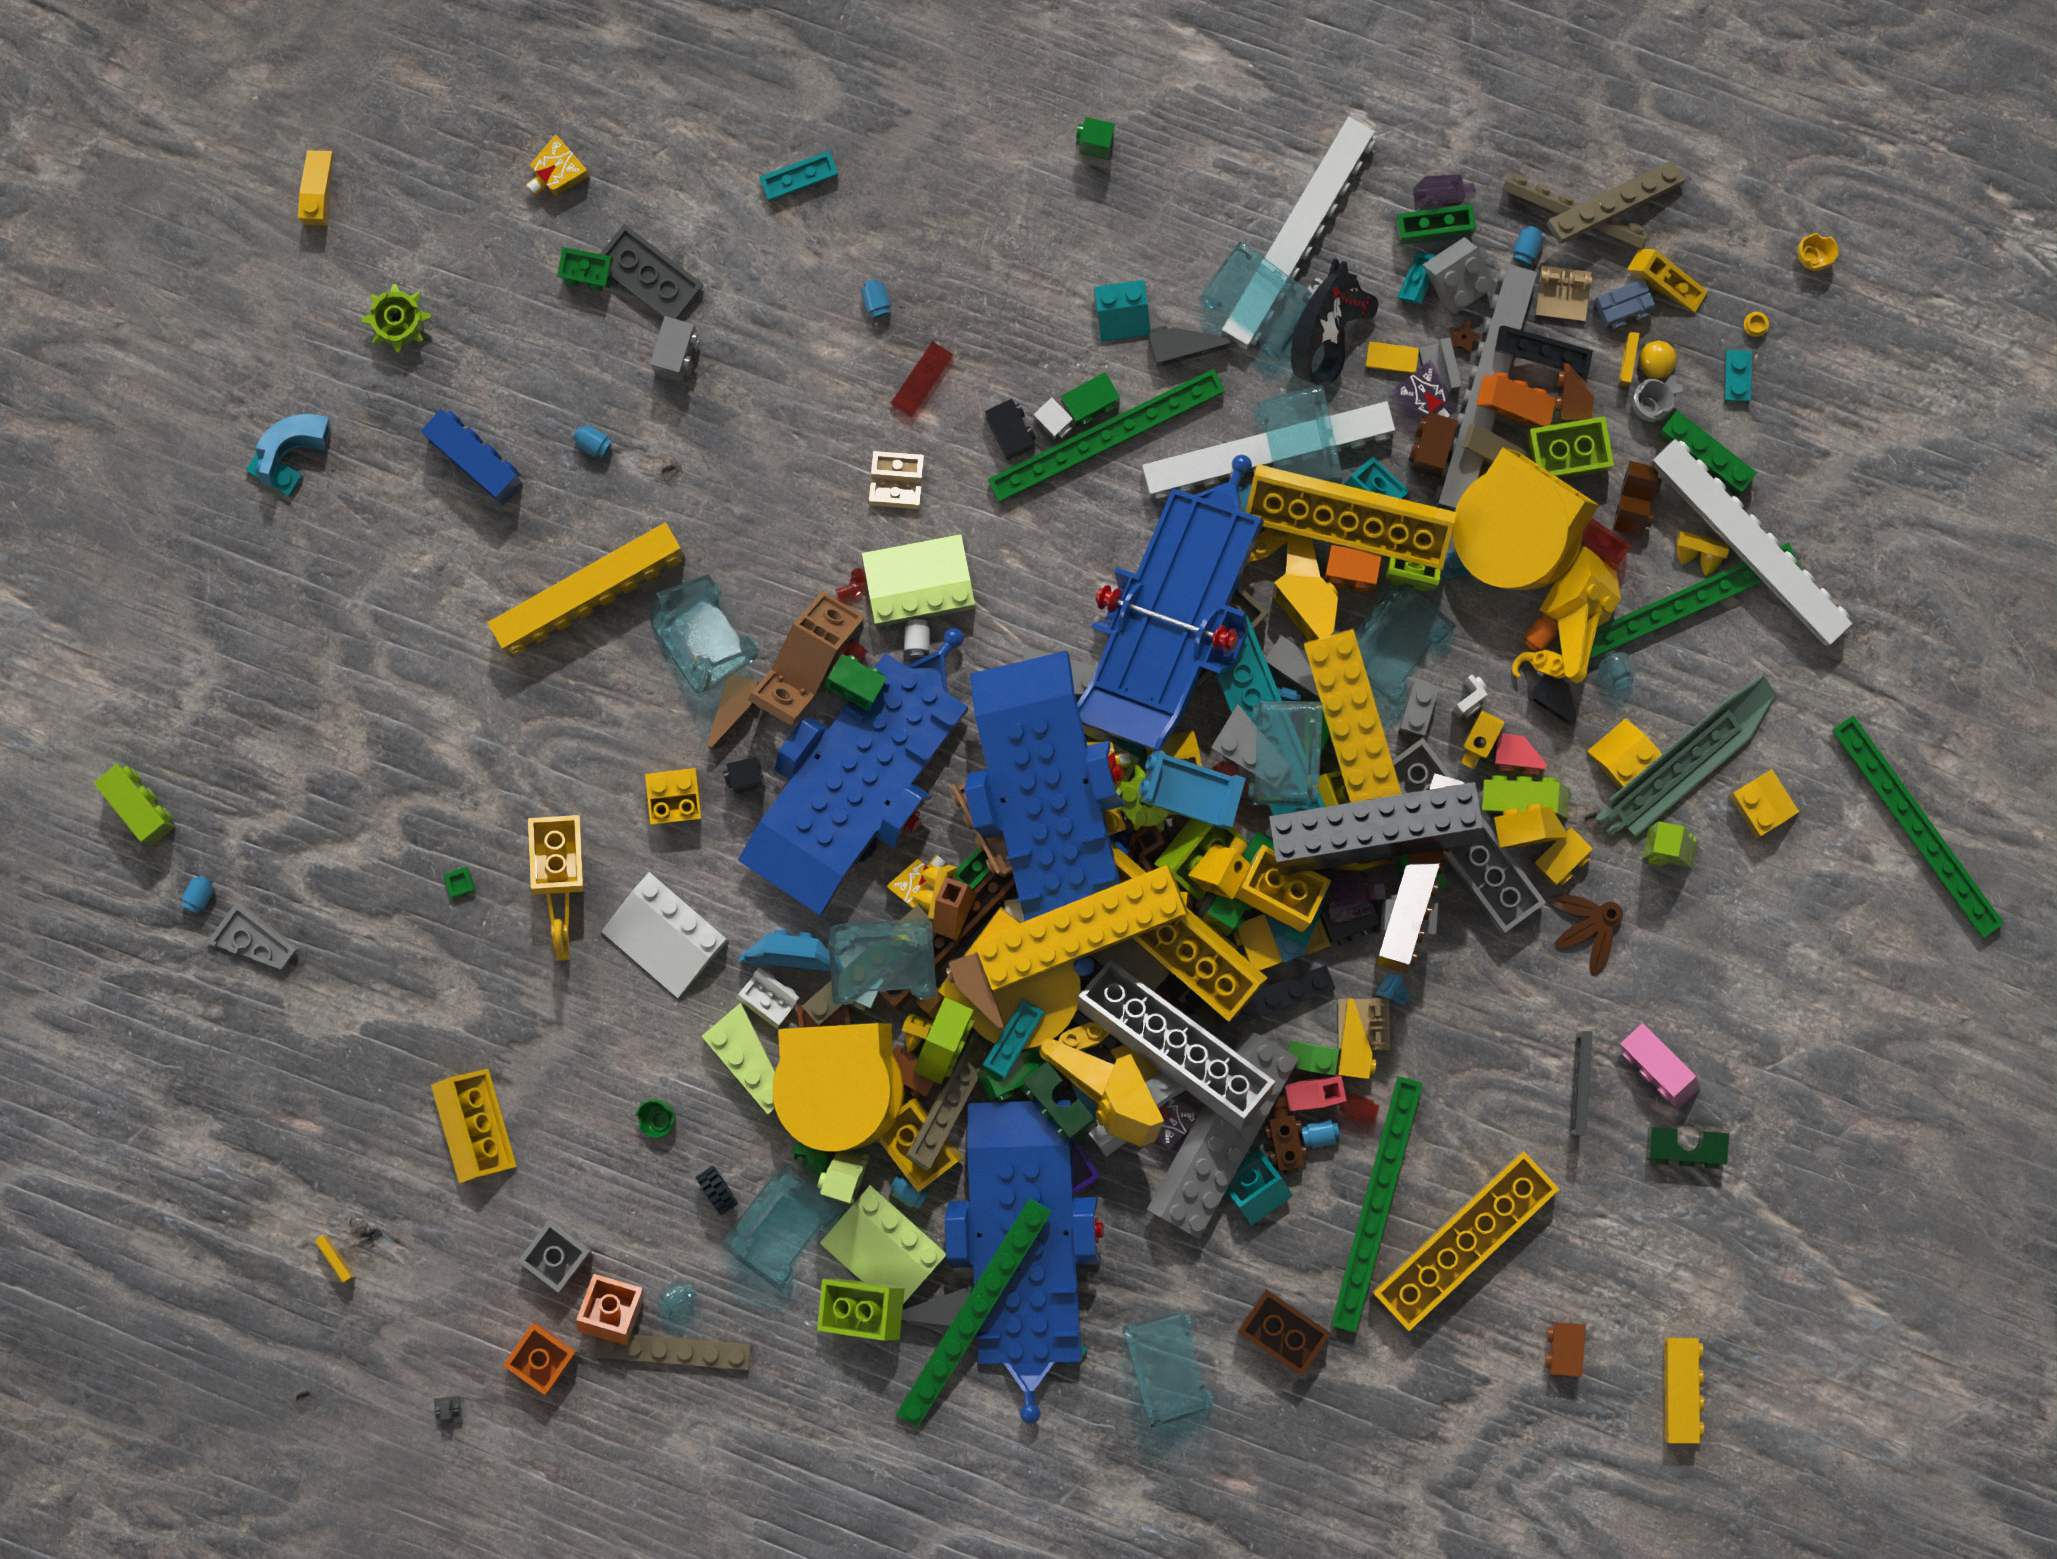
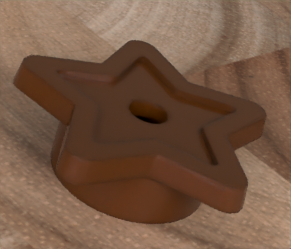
[1449,321,1481,353]

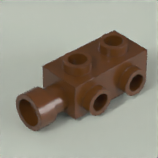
[1264,1096,1308,1175]

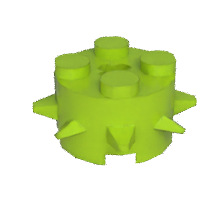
[362,284,431,353]
[1116,765,1179,831]

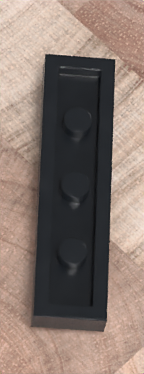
[1495,325,1593,376]

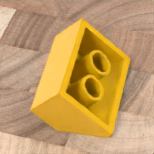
[878,1097,963,1192]

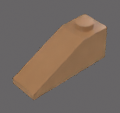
[707,673,759,750]
[946,952,1004,1028]

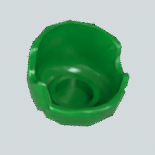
[636,1099,676,1139]
[791,1142,830,1176]

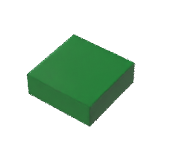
[443,867,476,899]

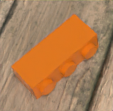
[1476,372,1556,428]

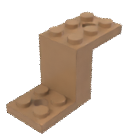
[748,591,865,726]

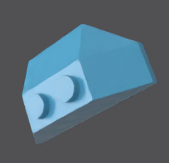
[739,930,843,973]

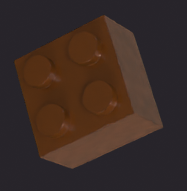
[1408,412,1458,478]

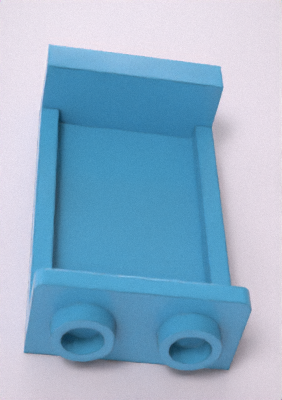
[1139,750,1246,829]

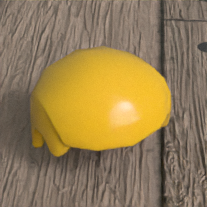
[1797,233,1839,272]
[1638,340,1677,379]

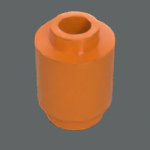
[1523,614,1559,652]

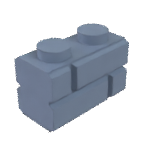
[1594,279,1655,330]

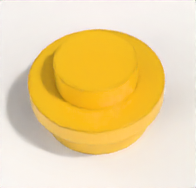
[1743,312,1769,337]

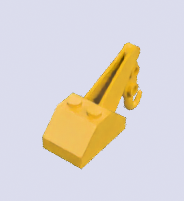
[1247,527,1338,642]
[1512,546,1621,683]
[528,815,584,961]
[1039,1022,1164,1147]

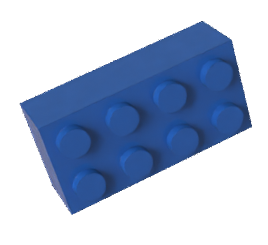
[421,409,523,506]

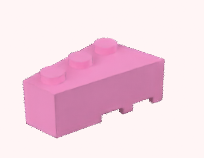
[1620,1023,1700,1110]

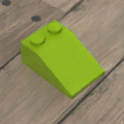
[1384,557,1441,591]

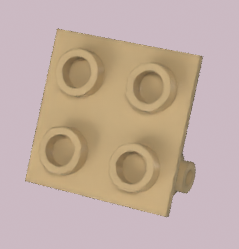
[1535,266,1592,321]
[1338,998,1390,1050]

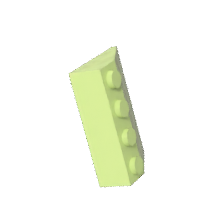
[862,534,976,628]
[820,1185,946,1304]

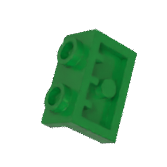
[557,247,613,291]

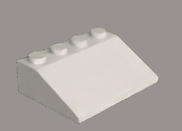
[601,872,729,998]

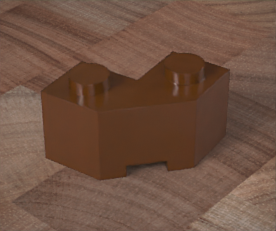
[1613,461,1662,536]
[1128,825,1171,873]

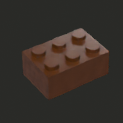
[1236,1289,1331,1376]

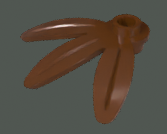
[1549,895,1623,975]

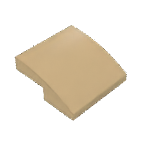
[869,451,924,509]

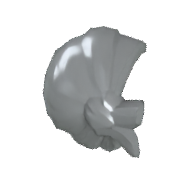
[1631,375,1684,423]

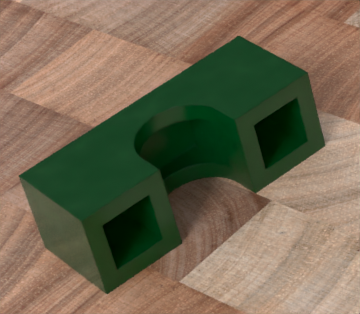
[1023,1062,1098,1145]
[1646,1127,1729,1169]

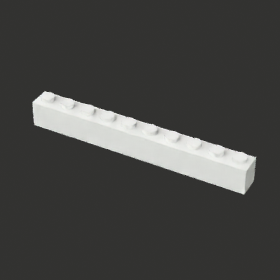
[1221,117,1376,350]
[1142,401,1395,500]
[1650,439,1852,646]

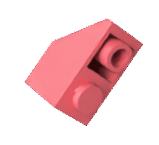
[1493,733,1547,775]
[1284,1074,1347,1111]

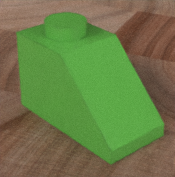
[1288,1040,1340,1075]

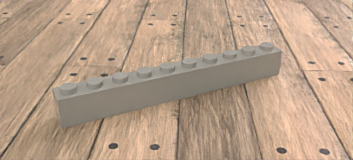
[1434,264,1537,512]

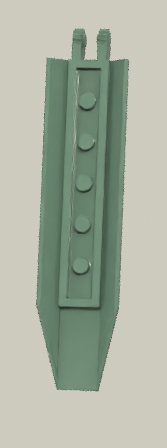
[1595,675,1776,837]

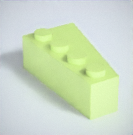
[702,1003,776,1115]
[817,1149,870,1203]

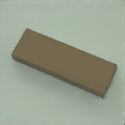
[1462,424,1530,463]

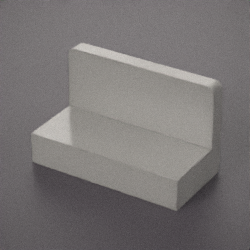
[1419,337,1462,396]

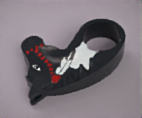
[1291,258,1379,386]

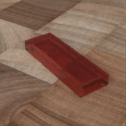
[891,341,954,418]

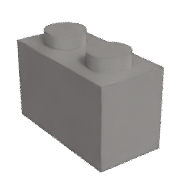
[1398,680,1439,739]

